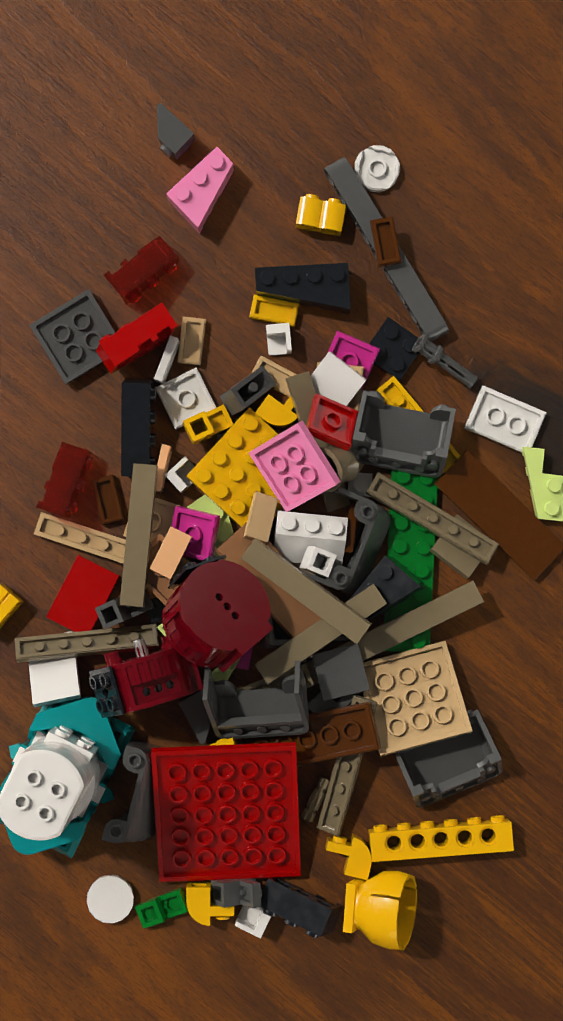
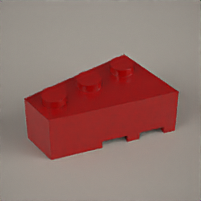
[96,303,178,374]

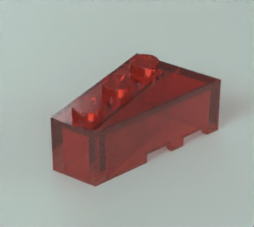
[103,236,179,305]
[36,442,93,518]

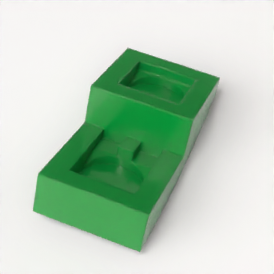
[135,887,188,929]

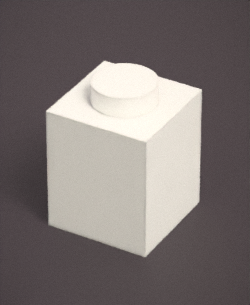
[299,546,337,577]

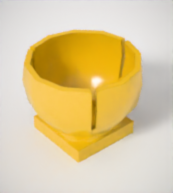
[343,871,417,950]

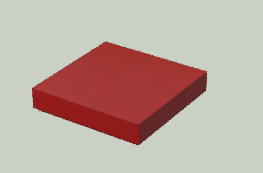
[306,393,359,451]

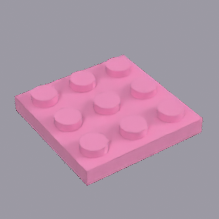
[249,420,341,512]

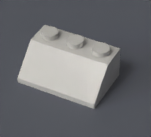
[273,511,348,567]

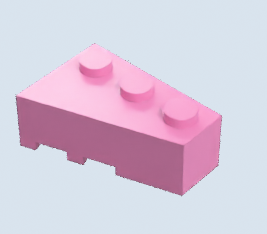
[166,147,234,234]

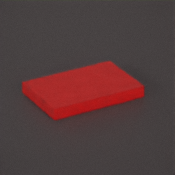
[46,555,120,632]

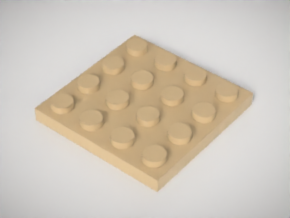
[362,641,472,757]

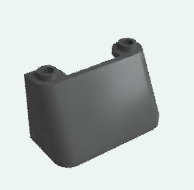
[351,391,456,478]
[394,709,503,808]
[102,739,162,843]

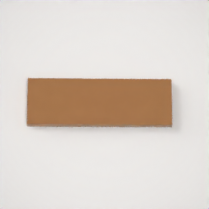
[215,522,322,658]

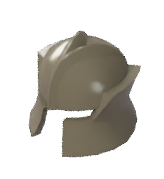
[320,444,359,492]

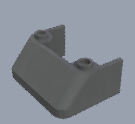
[299,487,391,596]
[202,661,309,739]

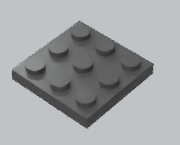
[29,289,116,385]

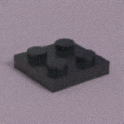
[369,317,419,381]

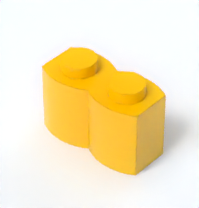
[295,194,346,236]

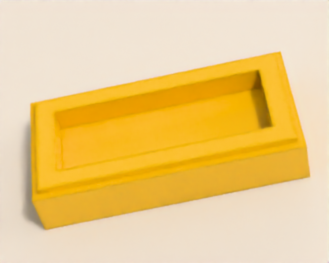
[249,295,299,327]

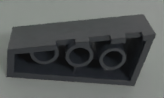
[255,263,351,314]
[121,378,156,477]

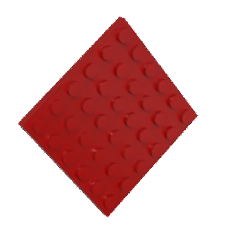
[151,742,301,882]

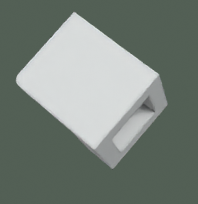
[266,323,292,356]
[165,456,195,493]
[235,905,271,939]

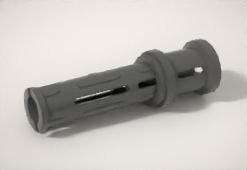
[412,334,478,388]

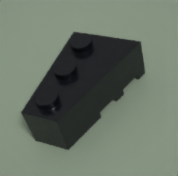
[348,556,427,622]
[261,877,344,938]

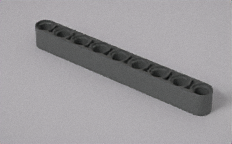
[324,157,449,342]

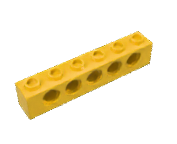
[368,815,514,862]

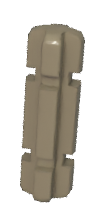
[301,776,330,822]

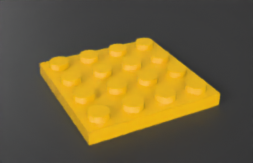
[186,407,283,527]

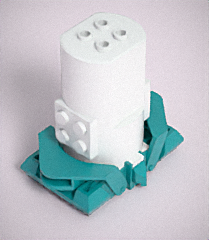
[0,697,136,858]

